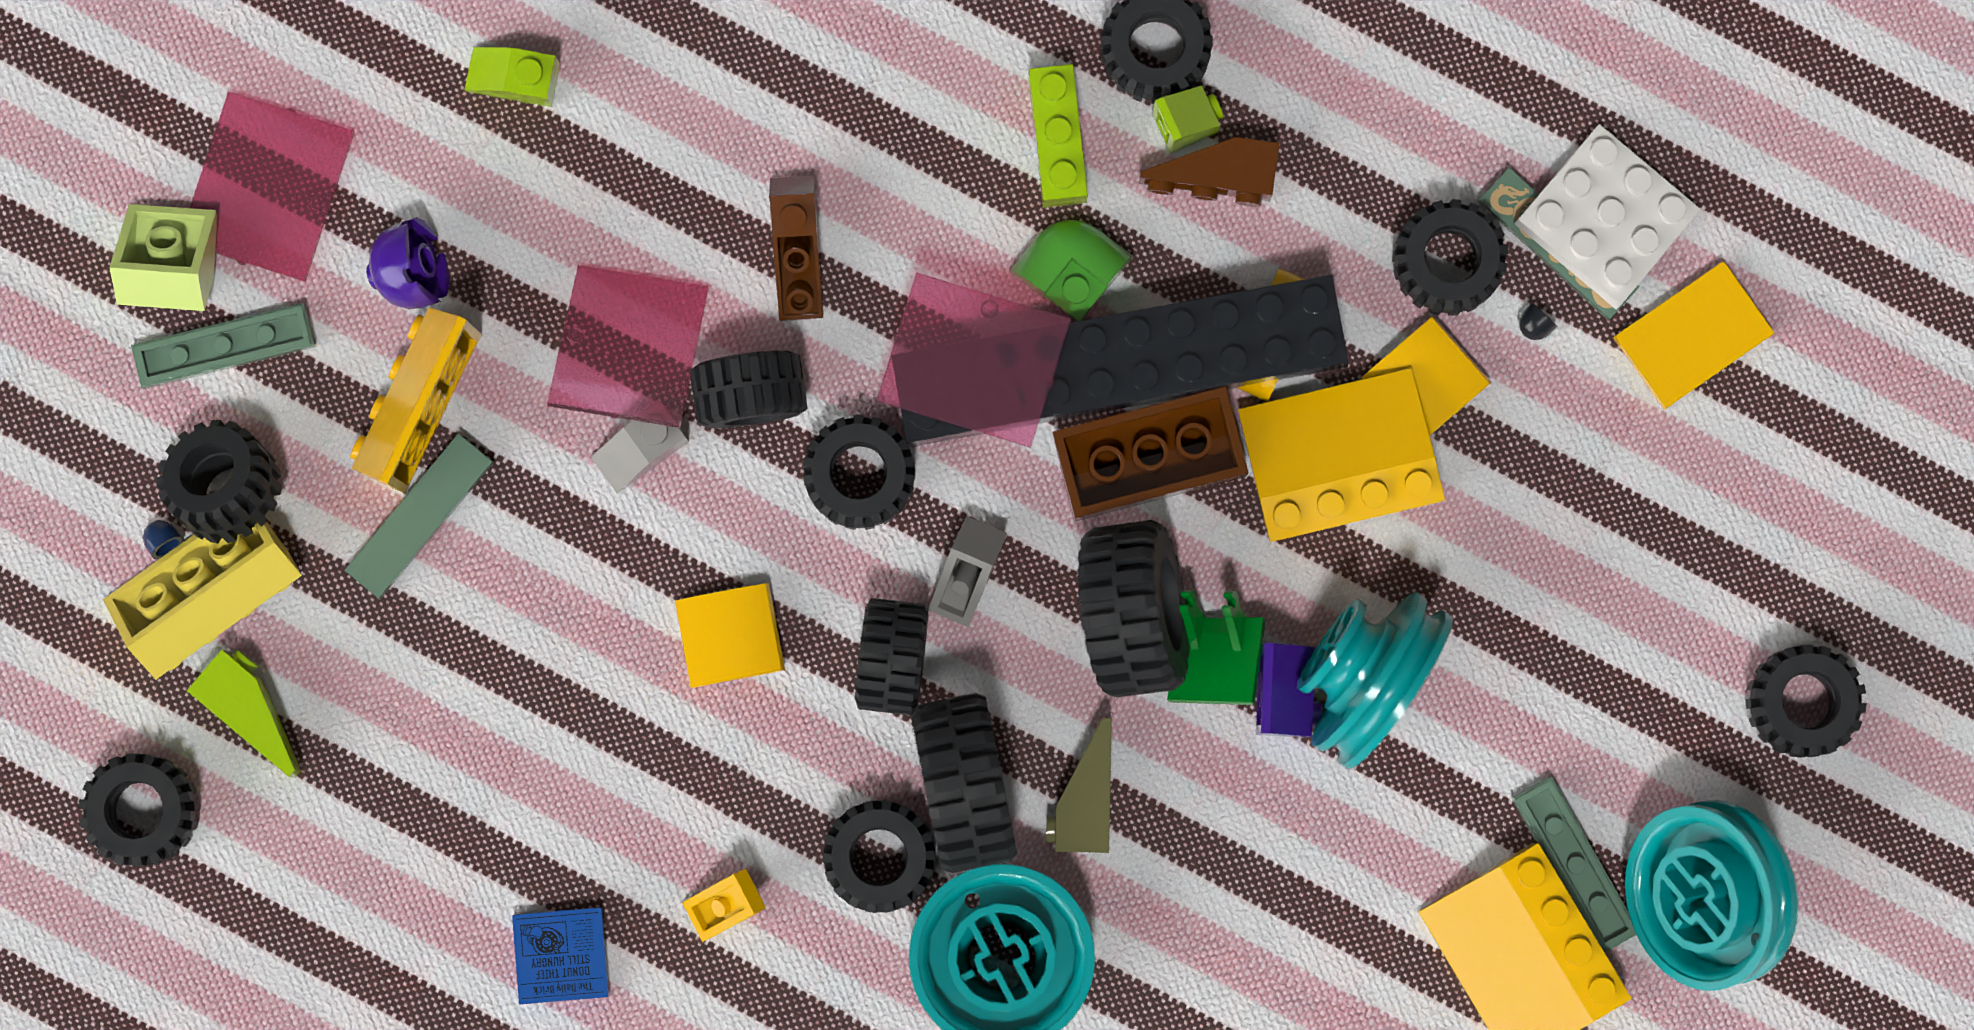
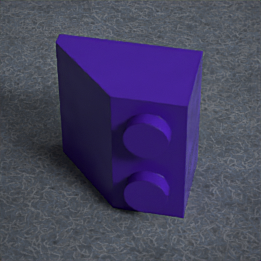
[1255,643,1321,738]

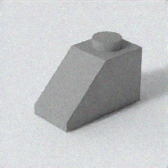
[591,401,689,494]
[928,516,1007,627]

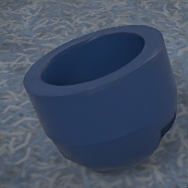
[142,520,183,559]

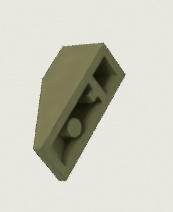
[1046,718,1112,853]

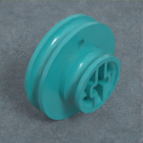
[1297,592,1453,769]
[1625,800,1798,991]
[909,864,1095,1030]

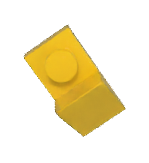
[682,868,766,942]

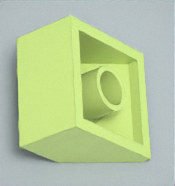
[110,204,217,311]

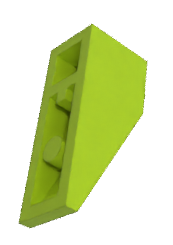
[187,649,301,778]

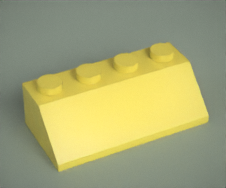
[103,522,302,680]

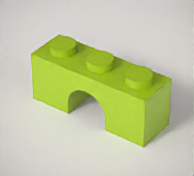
[1028,64,1088,208]

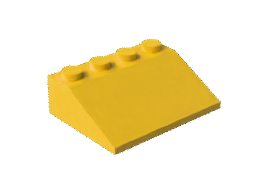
[350,307,481,494]
[1238,368,1445,542]
[1418,843,1632,1030]

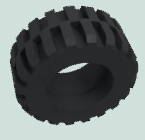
[1077,520,1190,697]
[910,693,1018,873]

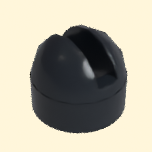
[1519,302,1558,340]

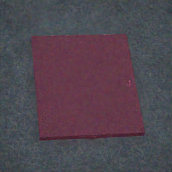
[190,91,355,282]
[547,265,709,428]
[876,272,1071,448]

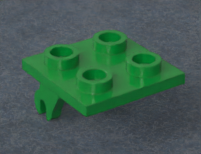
[1167,590,1266,705]

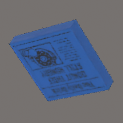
[512,907,610,1005]

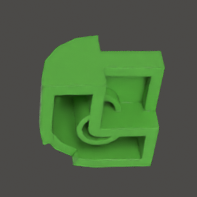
[1009,220,1133,321]

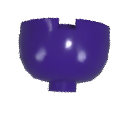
[366,217,449,309]

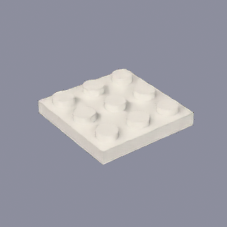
[1515,124,1701,310]

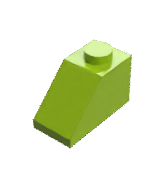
[465,47,560,108]
[1152,86,1224,154]

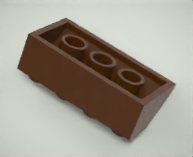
[1052,386,1249,522]

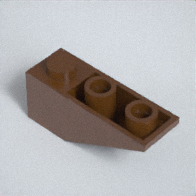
[1139,137,1279,207]
[769,175,823,321]

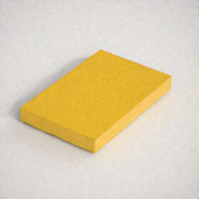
[1613,261,1774,410]

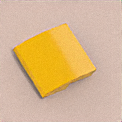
[1361,316,1492,436]
[675,583,785,688]

